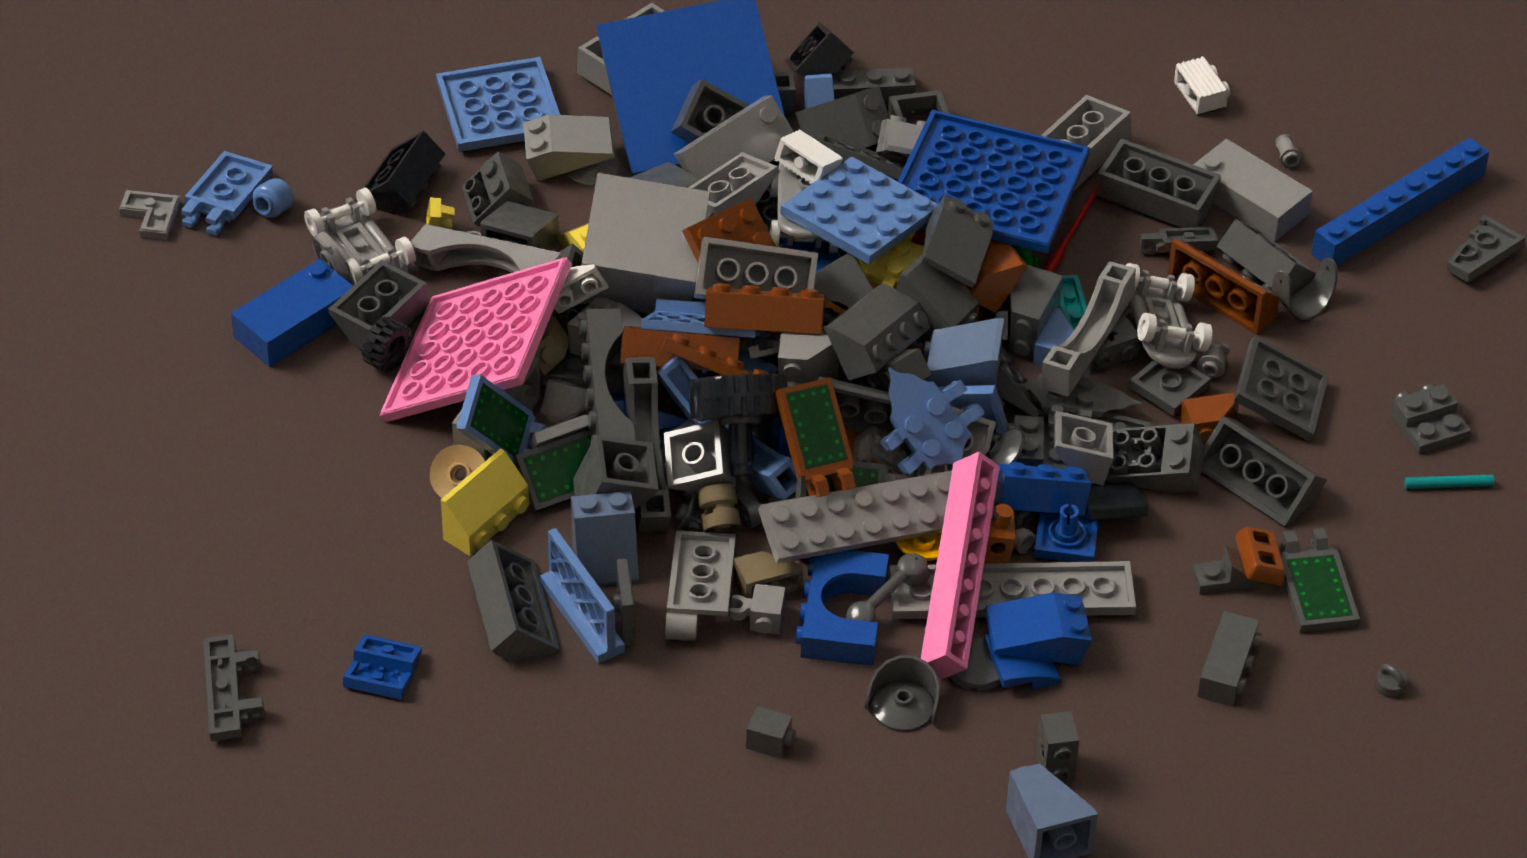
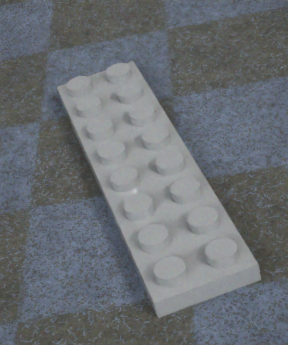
[758,470,994,564]
[889,561,1136,619]

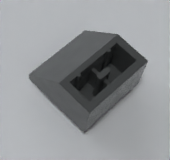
[461,152,534,225]

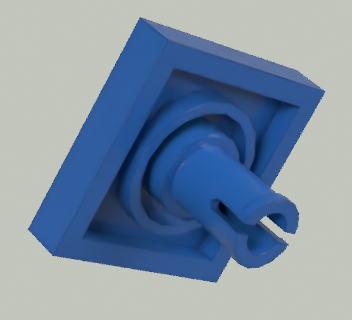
[1034,504,1099,562]

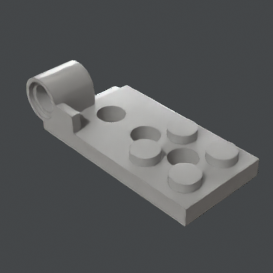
[665,530,736,641]

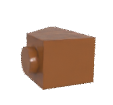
[1180,392,1239,443]

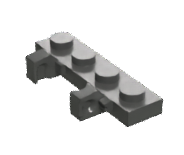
[203,634,265,741]

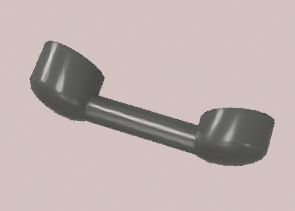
[846,553,930,622]

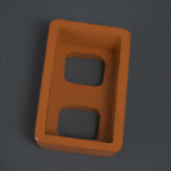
[1235,526,1285,586]

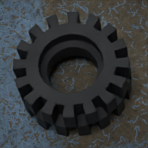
[362,316,412,373]

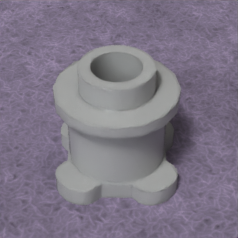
[1197,342,1230,378]

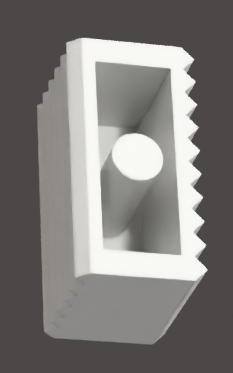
[1174,56,1230,115]
[774,129,843,184]

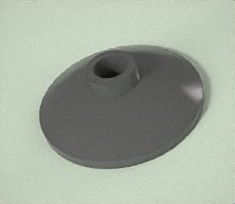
[985,429,1024,464]
[872,682,934,732]

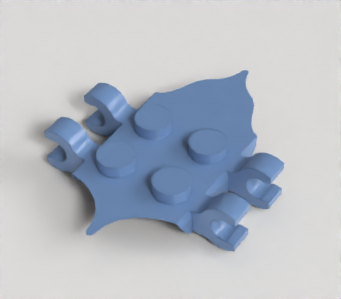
[879,367,985,475]

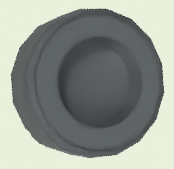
[1375,663,1407,697]

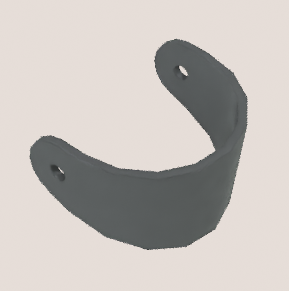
[1272,258,1338,320]
[865,655,940,724]

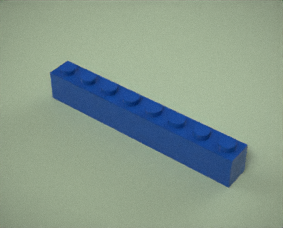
[1311,137,1490,269]

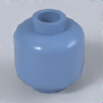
[252,178,294,219]

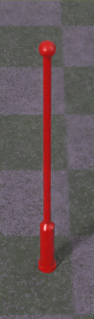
[1043,185,1097,273]

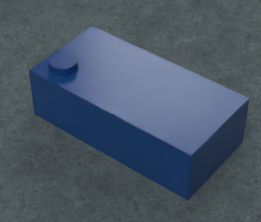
[231,259,353,367]

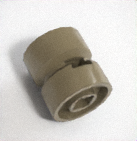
[697,484,741,533]

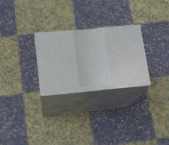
[580,173,710,315]

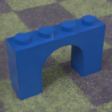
[796,550,889,666]

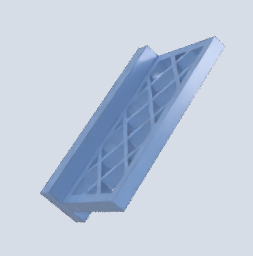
[641,299,770,338]
[540,528,625,664]

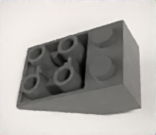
[1105,423,1204,493]

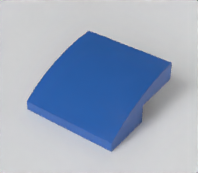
[343,634,422,700]
[983,634,1061,689]

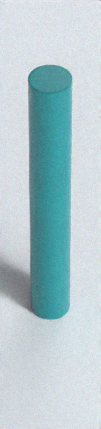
[1404,475,1494,489]

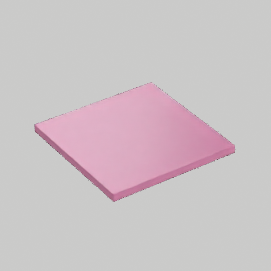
[379,257,572,422]

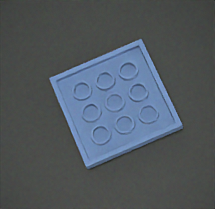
[436,57,560,152]
[780,157,938,264]

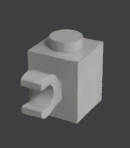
[729,584,785,634]

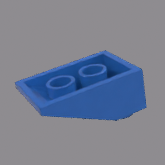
[984,592,1092,665]

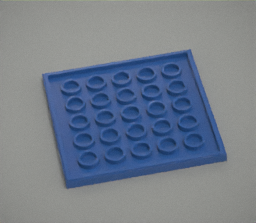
[596,0,785,176]
[897,110,1090,253]

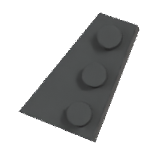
[1447,215,1526,282]

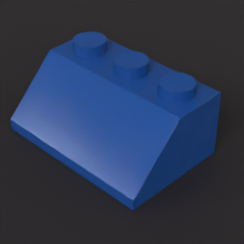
[994,462,1092,515]

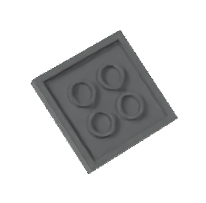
[1233,335,1329,441]

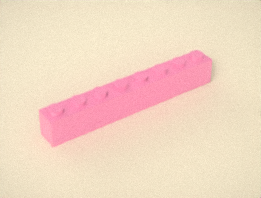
[921,452,1000,679]

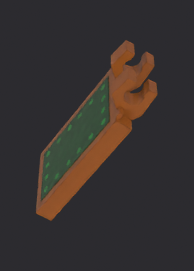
[775,377,856,498]

